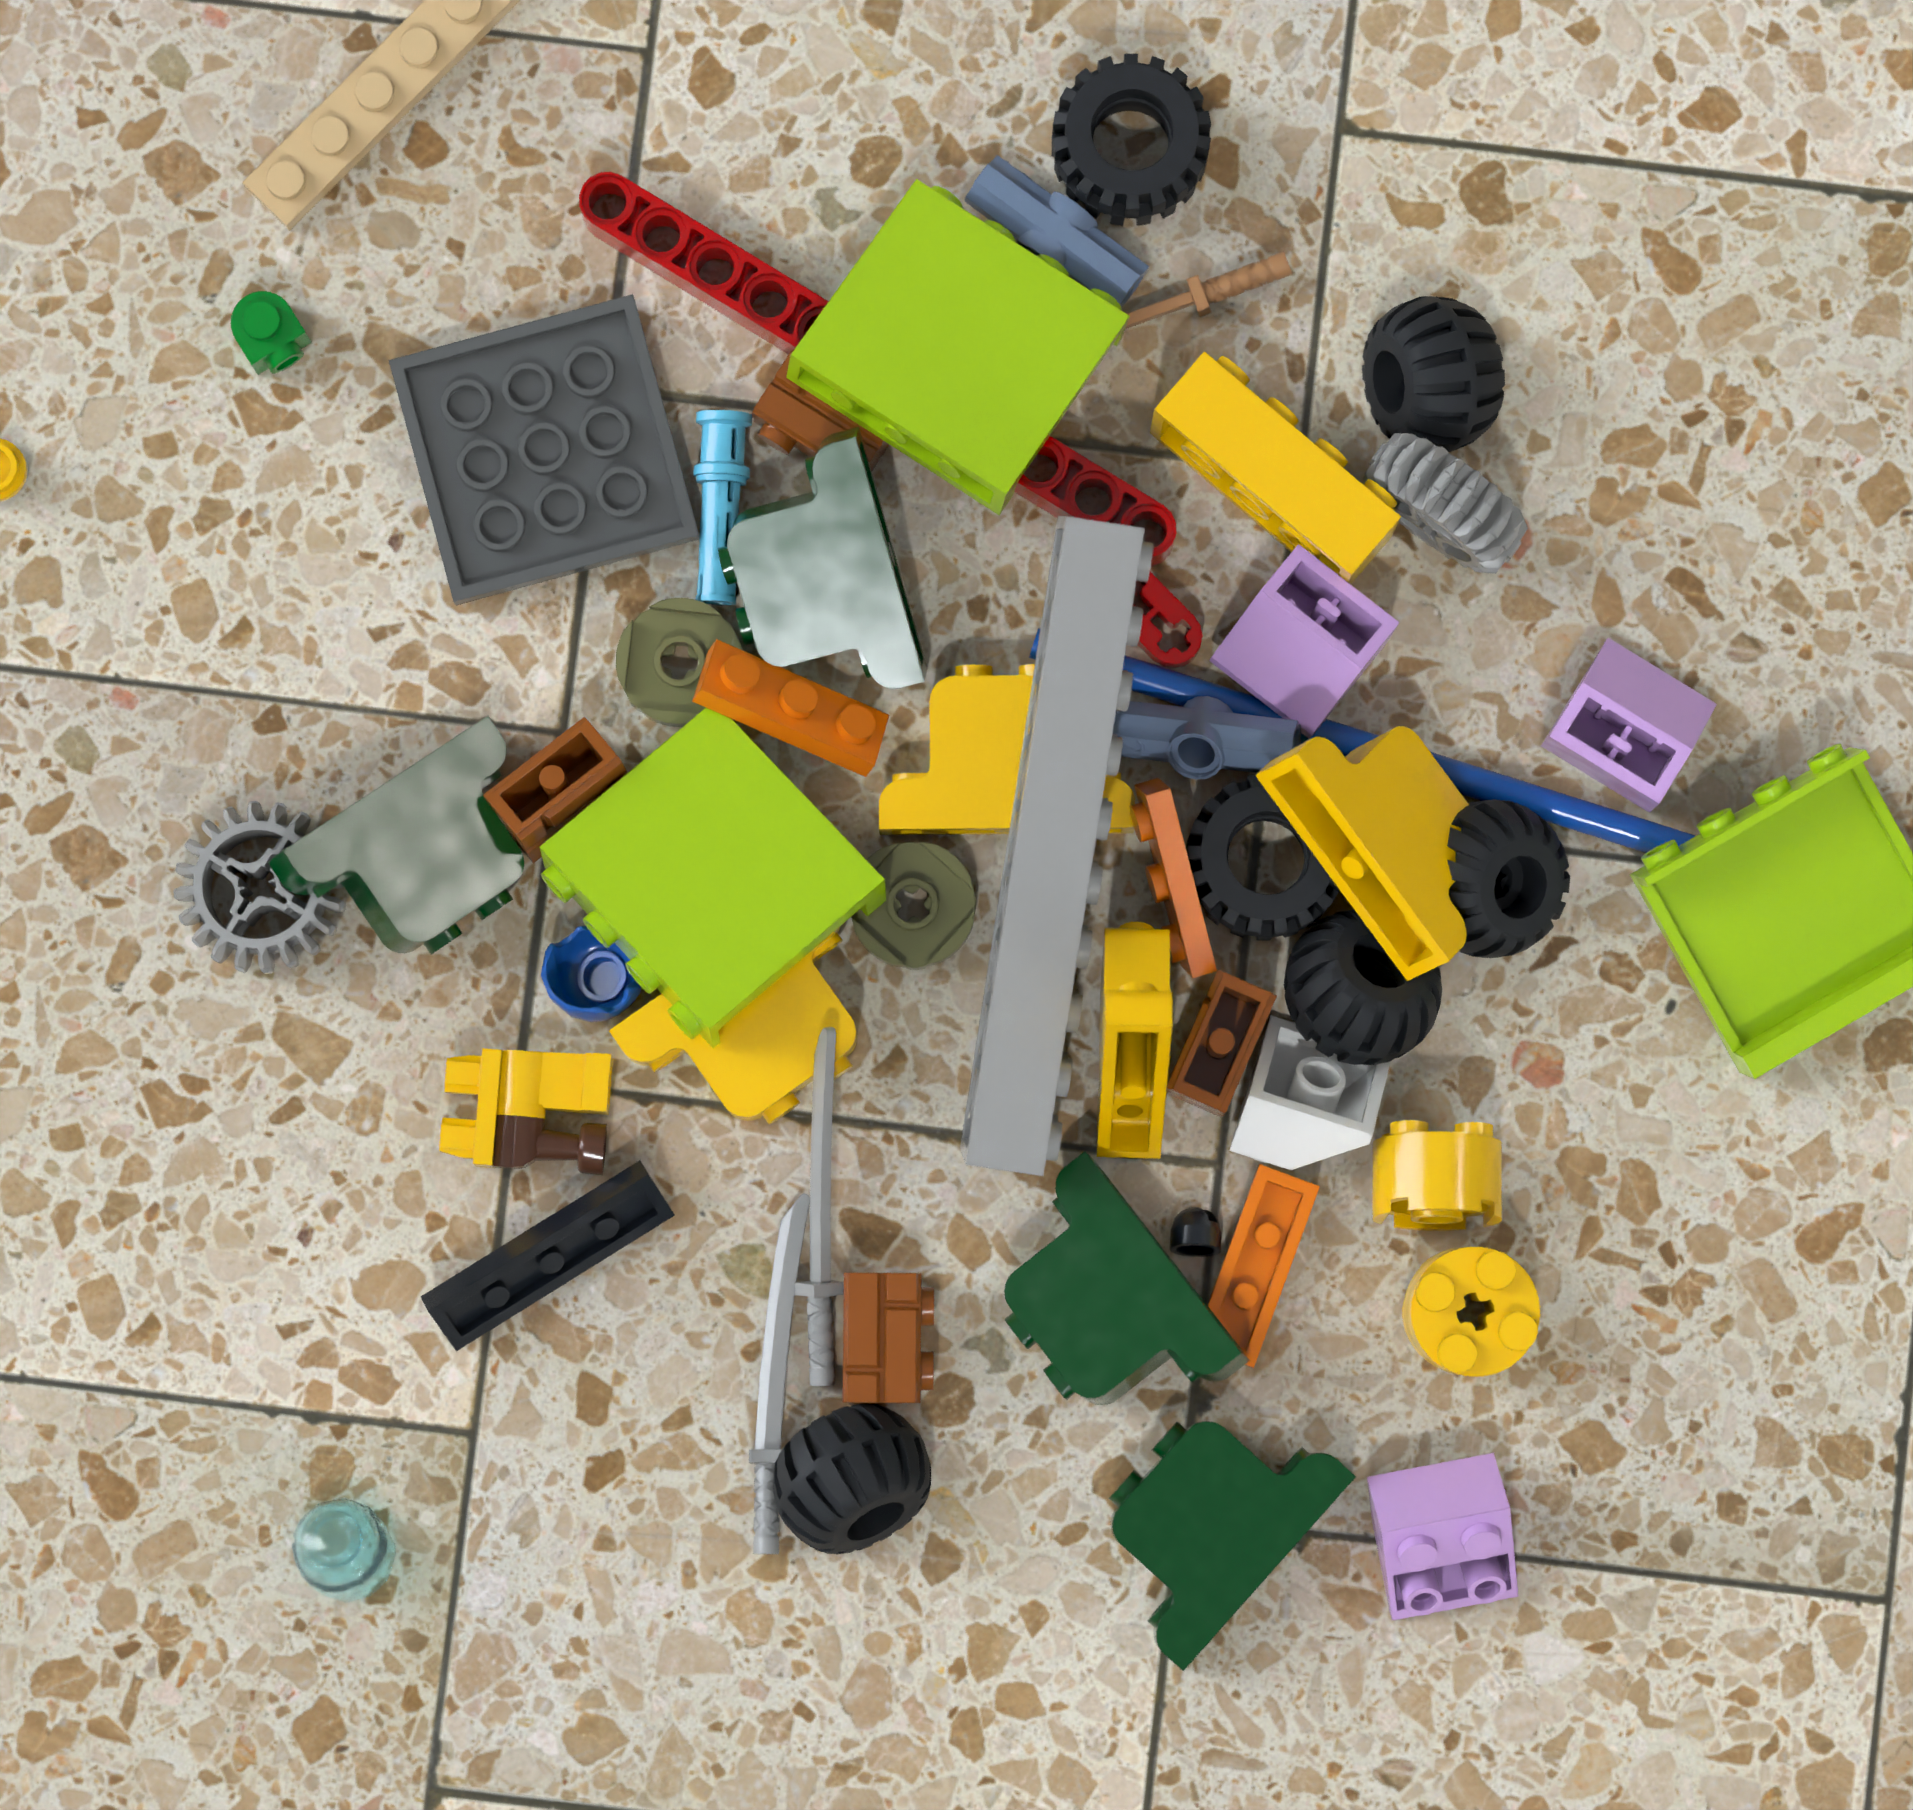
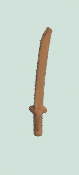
[1125,251,1292,329]

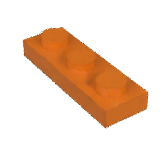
[692,639,889,777]
[1129,778,1217,978]
[1207,1164,1320,1368]

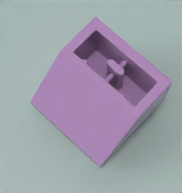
[1209,544,1400,739]
[1541,638,1717,813]
[1367,1453,1518,1621]

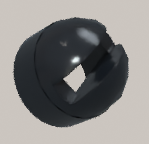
[1170,1207,1222,1257]

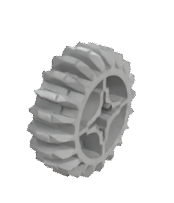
[1363,433,1528,574]
[173,801,346,974]

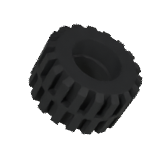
[1051,54,1211,226]
[1186,775,1340,941]

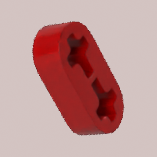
[1132,572,1203,669]

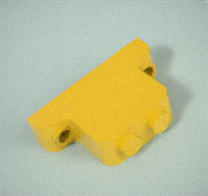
[879,664,1135,835]
[1255,726,1469,981]
[1097,922,1172,1159]
[609,927,857,1125]

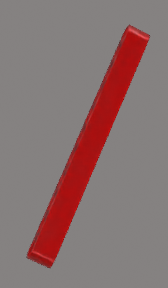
[579,172,1177,567]

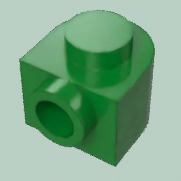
[231,291,312,375]

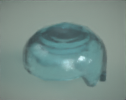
[291,1497,396,1603]

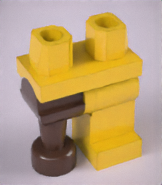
[439,1048,613,1175]

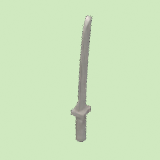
[795,1027,844,1386]
[749,1193,810,1554]

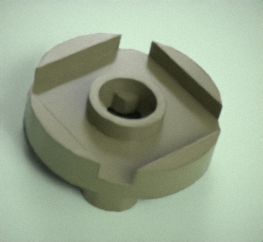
[616,598,742,727]
[851,842,976,971]

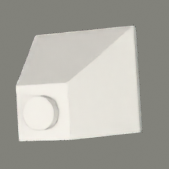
[1229,1015,1391,1170]

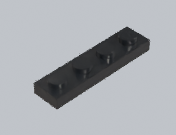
[421,1160,675,1351]

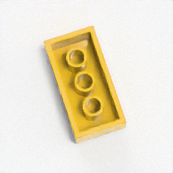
[1150,351,1401,584]

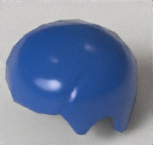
[541,926,641,1023]

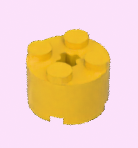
[1372,1120,1502,1231]
[1402,1247,1540,1377]

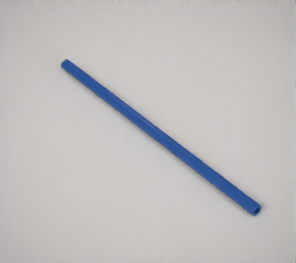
[1029,628,1696,853]

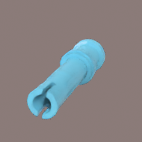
[694,410,753,605]

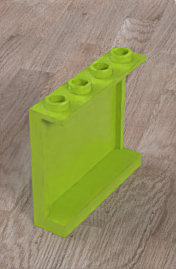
[786,179,1130,515]
[539,708,886,1048]
[1630,744,1913,1079]

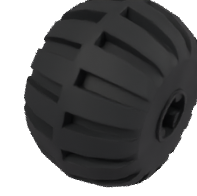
[1362,296,1505,452]
[1447,799,1570,958]
[1283,909,1442,1065]
[773,1403,931,1554]

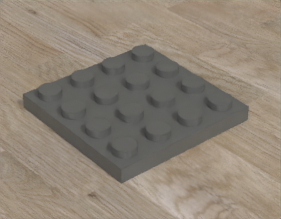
[389,294,700,606]

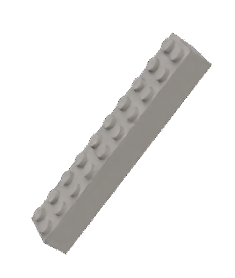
[960,516,1153,1176]

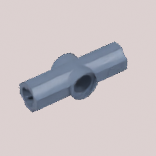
[965,155,1149,307]
[1112,696,1301,780]

